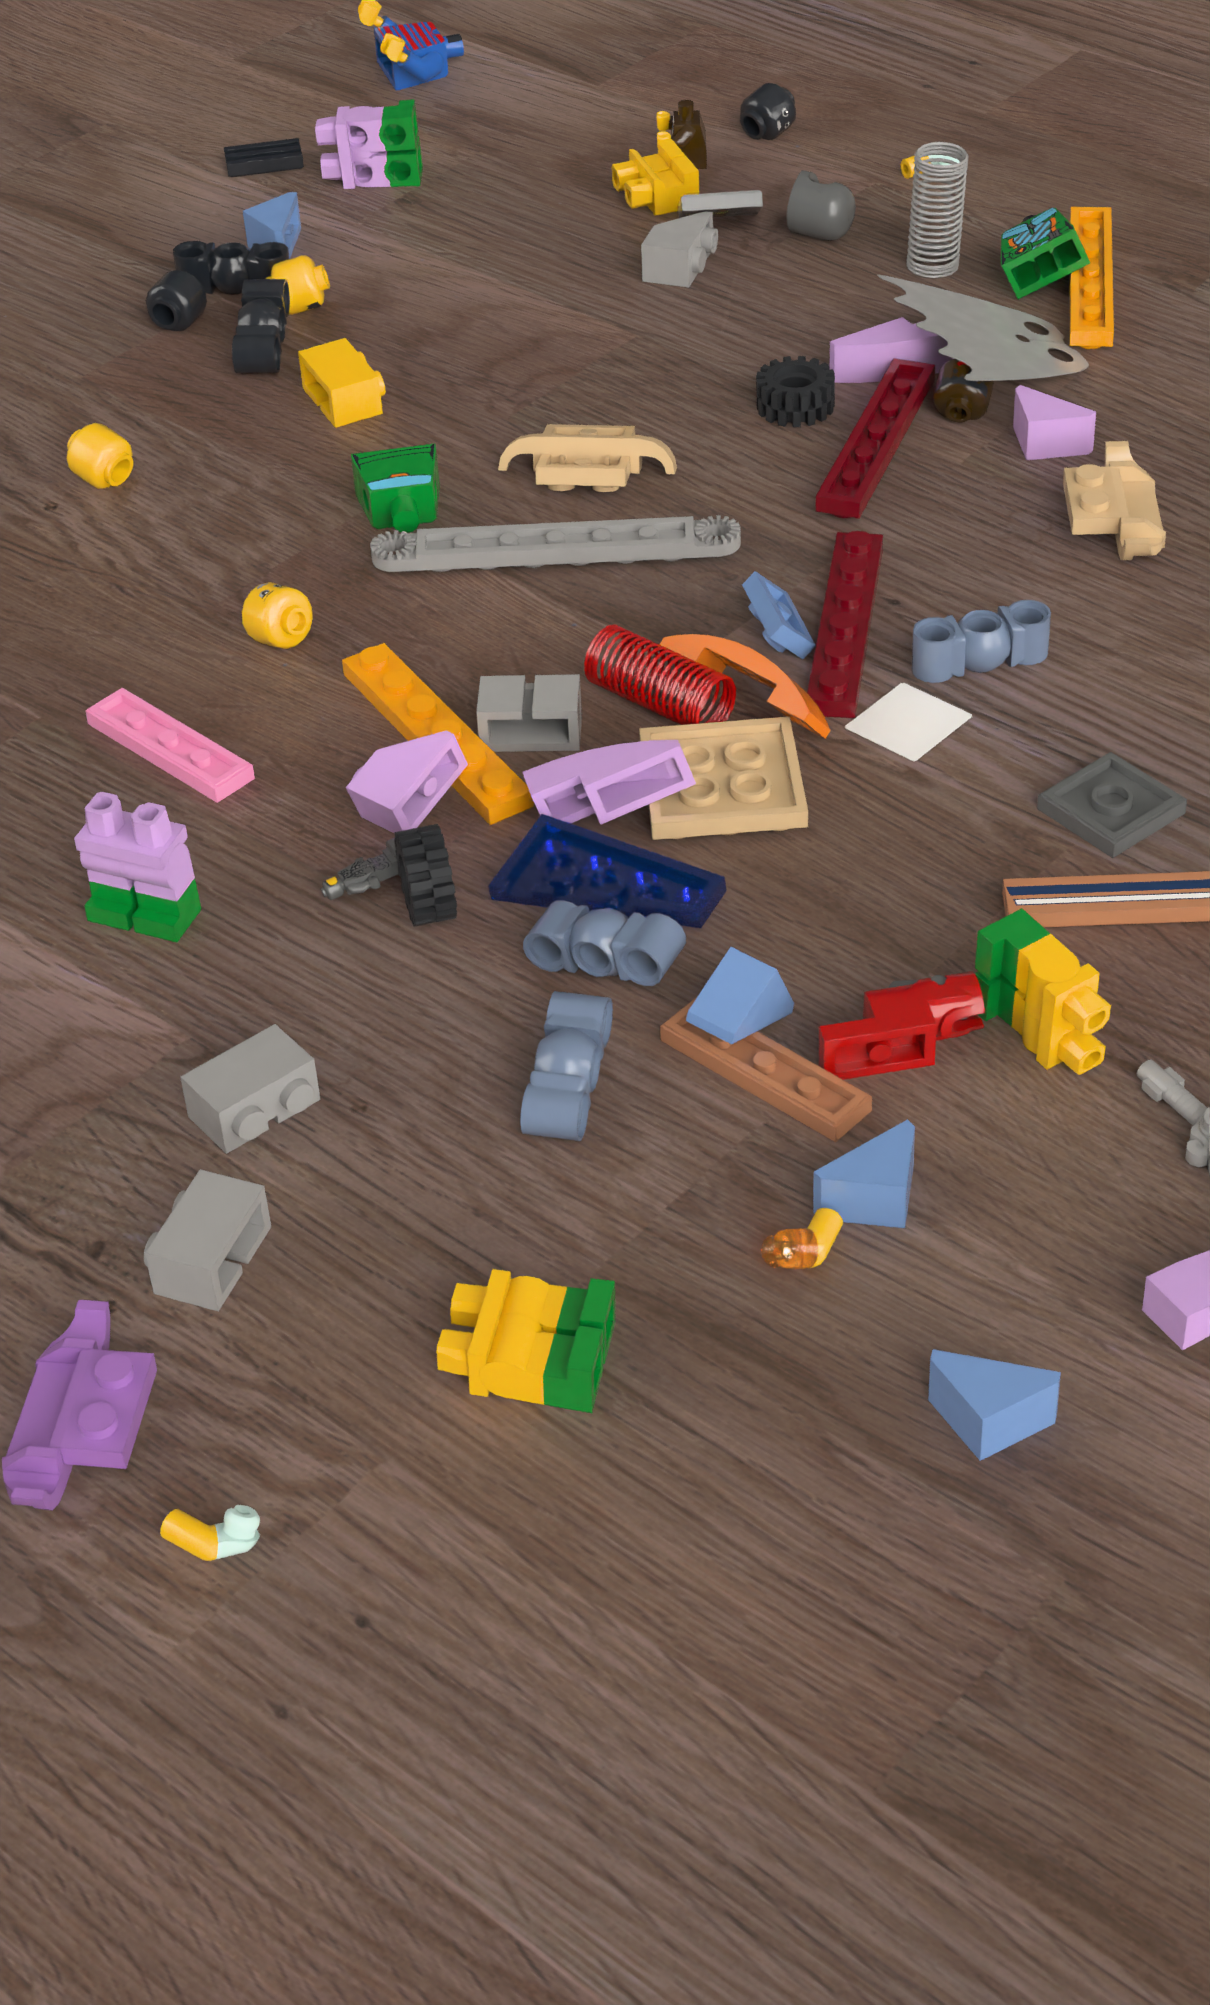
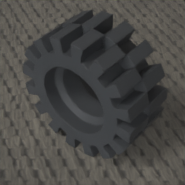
[756,356,835,427]
[394,824,457,927]

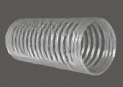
[906,142,969,278]

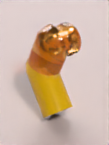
[761,1208,843,1269]

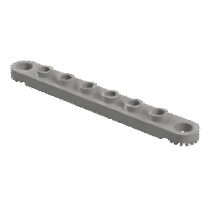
[370,515,741,572]

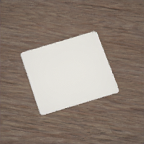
[845,683,972,761]

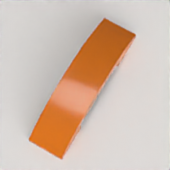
[659,634,831,739]

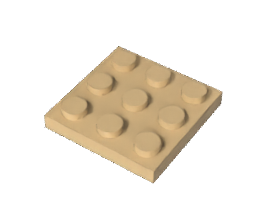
[639,716,808,840]

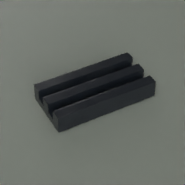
[224,138,304,177]

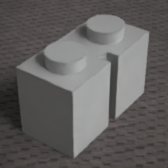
[476,674,582,752]
[180,1024,321,1154]
[144,1169,271,1312]

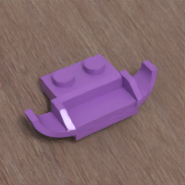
[2,1300,157,1510]

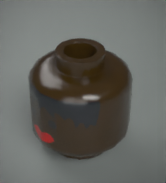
[933,359,994,423]

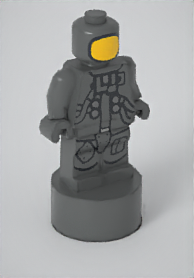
[320,837,401,900]

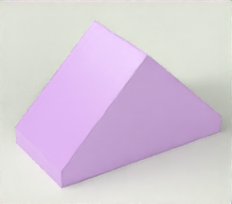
[1013,385,1096,460]

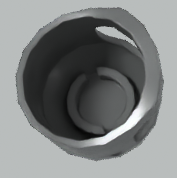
[786,170,856,241]

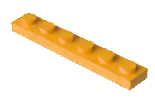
[1070,207,1114,349]
[342,643,534,825]

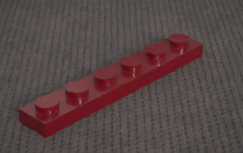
[816,358,935,519]
[807,531,883,718]

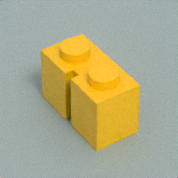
[298,338,385,428]

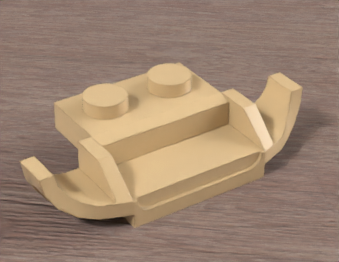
[498,424,677,492]
[1063,441,1166,560]

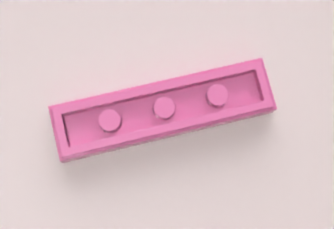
[85,688,255,803]

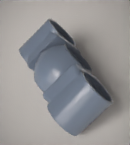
[912,600,1051,683]
[523,900,686,986]
[520,991,613,1141]

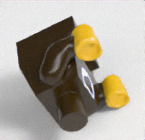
[656,100,707,169]

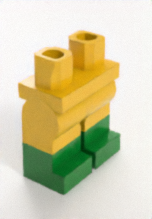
[975,908,1111,1075]
[436,1269,616,1413]

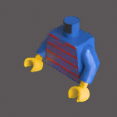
[358,0,464,90]

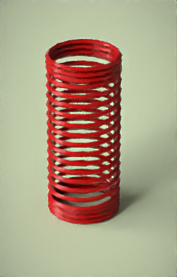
[584,624,736,725]

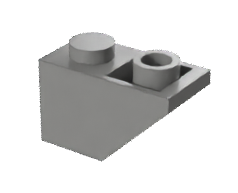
[641,211,718,288]

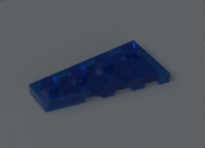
[488,814,727,928]

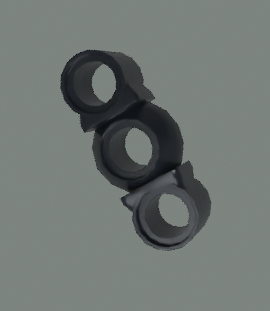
[173,241,289,295]
[232,279,290,373]

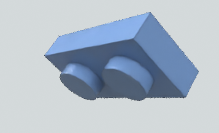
[742,571,816,659]

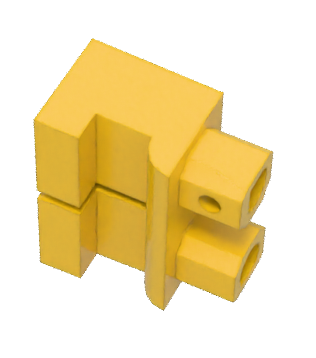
[612,139,699,216]

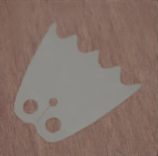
[877,275,1089,381]

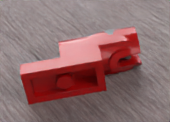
[819,971,985,1080]

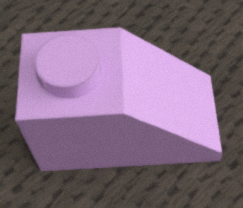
[346,731,468,833]

